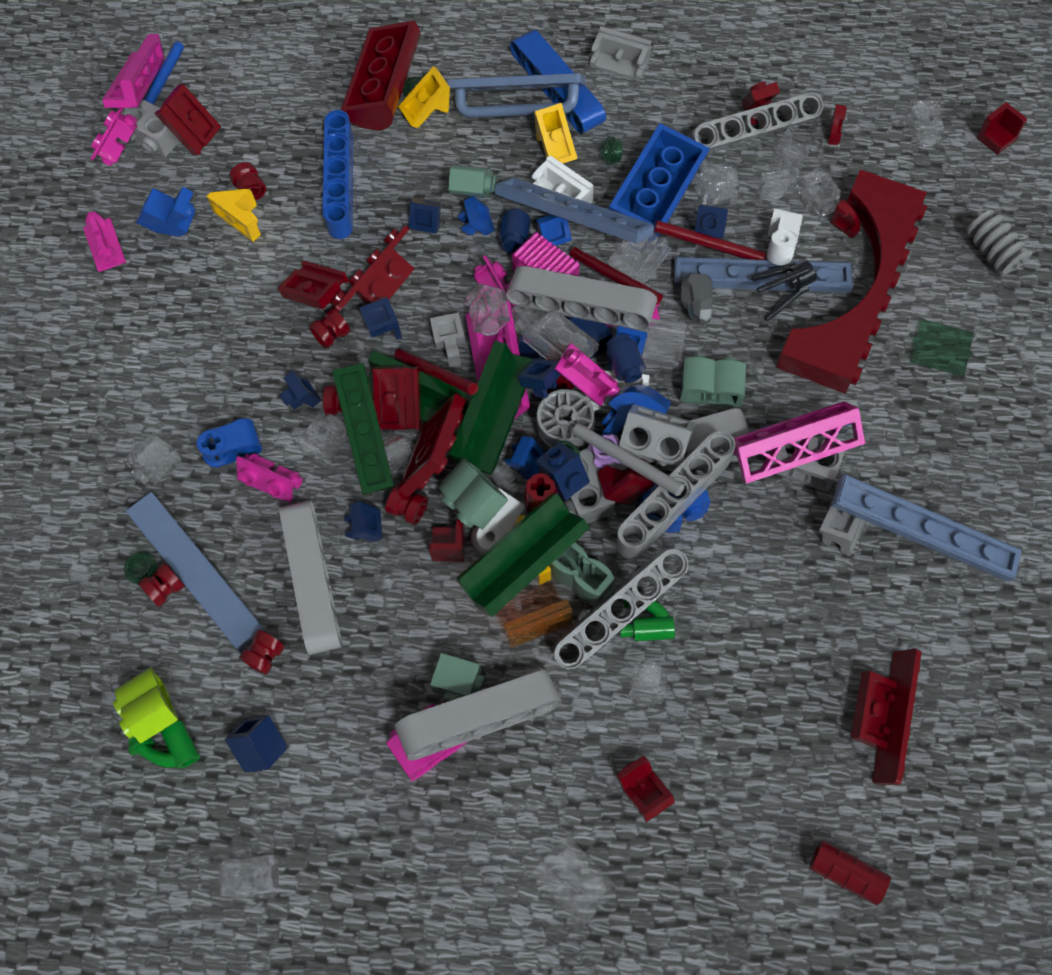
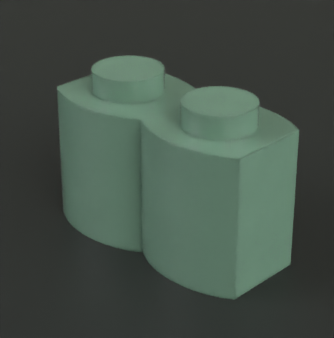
[448,165,497,198]
[680,355,746,407]
[438,458,508,530]
[549,542,614,607]

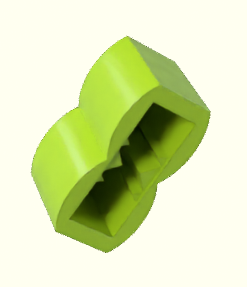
[112,667,178,744]

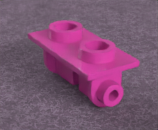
[90,108,137,166]
[83,212,126,272]
[474,255,522,317]
[554,343,620,406]
[236,453,303,503]

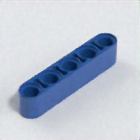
[510,29,606,135]
[323,110,354,239]

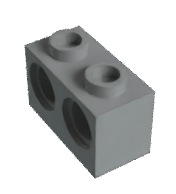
[122,99,179,157]
[619,404,695,468]
[772,436,845,492]
[563,448,615,524]

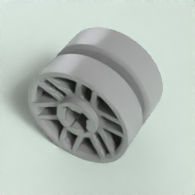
[537,389,594,453]

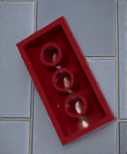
[341,20,421,131]

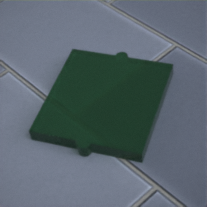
[910,319,974,377]

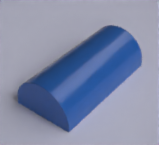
[608,123,710,243]

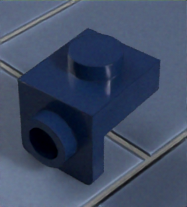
[695,204,728,238]
[536,442,590,501]

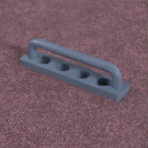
[447,73,586,118]

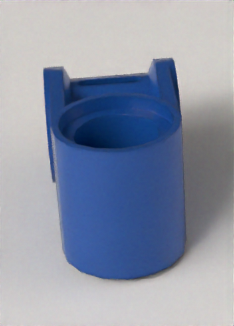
[197,418,262,468]

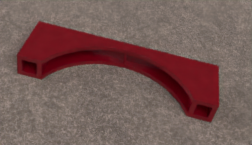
[776,169,928,394]

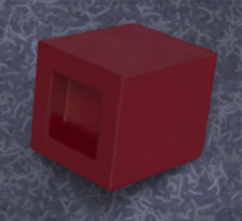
[977,102,1027,155]
[597,459,654,506]
[429,519,466,562]

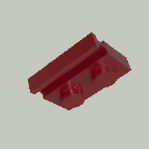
[154,84,221,155]
[277,261,349,310]
[372,366,422,430]

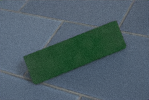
[449,341,533,475]
[368,351,473,436]
[332,363,395,497]
[457,493,590,617]

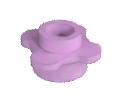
[588,434,620,469]

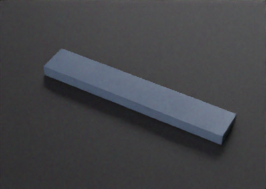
[495,177,654,244]
[674,257,853,293]
[831,474,1022,581]
[126,492,265,651]

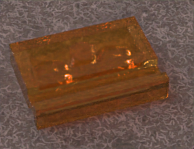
[504,599,572,648]

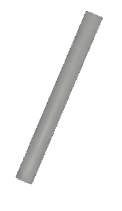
[572,423,684,496]

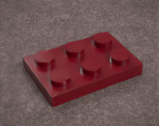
[397,393,466,497]

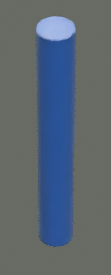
[143,41,184,105]

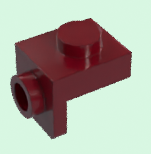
[741,81,780,126]
[617,756,675,823]

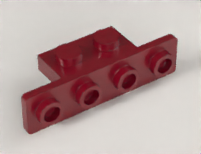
[330,225,415,312]
[850,648,922,785]

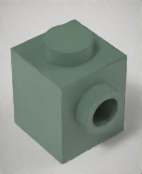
[430,653,485,702]

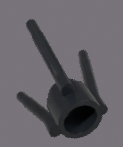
[751,260,816,321]

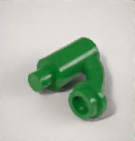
[620,593,675,642]
[128,720,200,769]

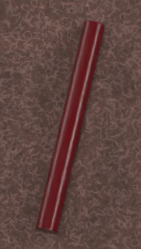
[653,220,766,260]
[569,247,663,305]
[395,349,478,395]

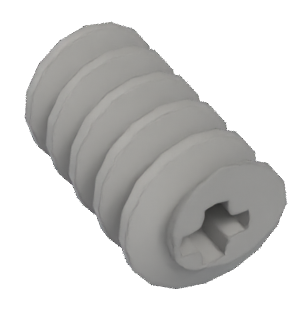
[966,209,1033,275]

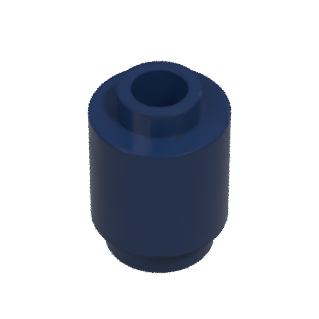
[499,208,531,254]
[606,334,646,383]

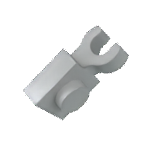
[430,312,465,368]

